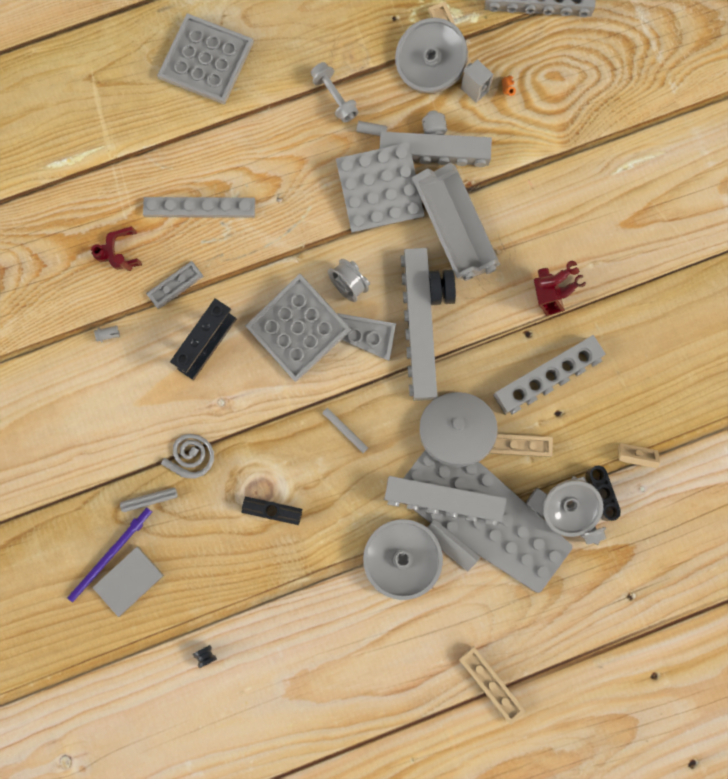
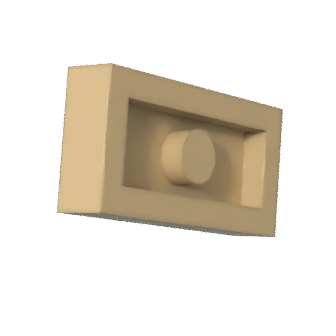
[618,443,660,469]

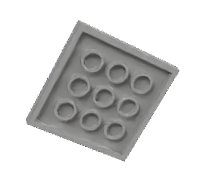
[157,13,254,105]
[336,142,424,233]
[245,274,352,382]

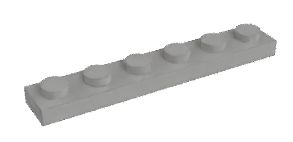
[143,197,256,218]

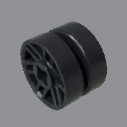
[429,269,456,305]

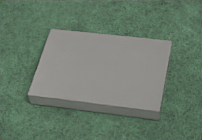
[93,547,164,617]

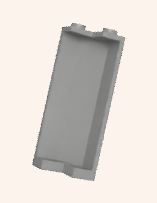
[412,163,501,281]

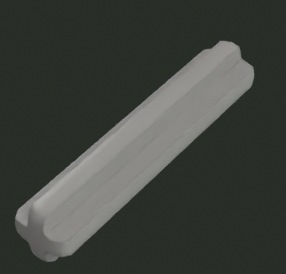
[120,488,178,512]

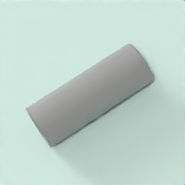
[357,121,387,136]

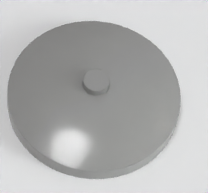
[395,18,468,93]
[420,392,497,467]
[363,519,443,600]

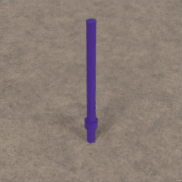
[67,507,152,602]

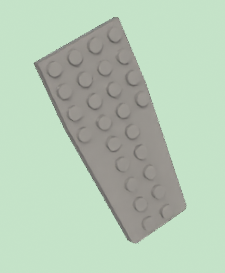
[403,450,572,593]

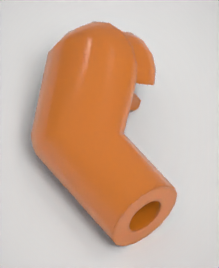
[501,75,516,96]

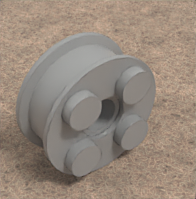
[328,259,370,302]

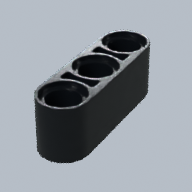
[586,466,621,521]

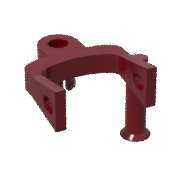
[91,226,142,271]

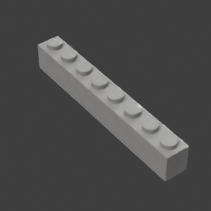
[401,248,437,401]

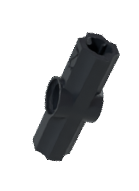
[241,496,303,526]

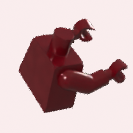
[534,261,586,316]

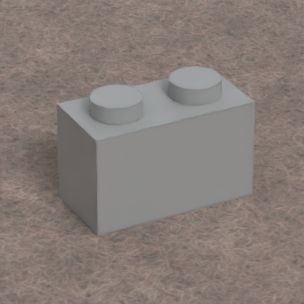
[461,59,493,103]

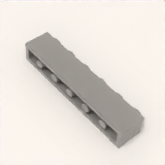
[380,132,492,167]
[384,476,506,526]

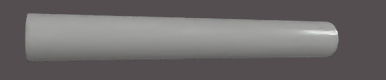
[323,408,368,453]

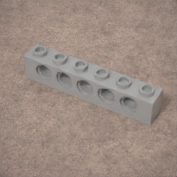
[484,0,596,18]
[493,335,606,415]

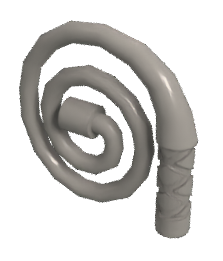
[161,434,214,479]

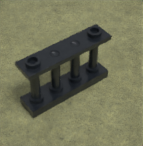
[170,298,237,381]

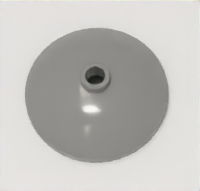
[543,480,603,537]

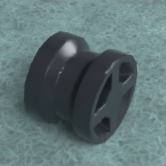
[193,645,217,669]

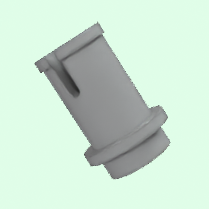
[94,325,120,343]

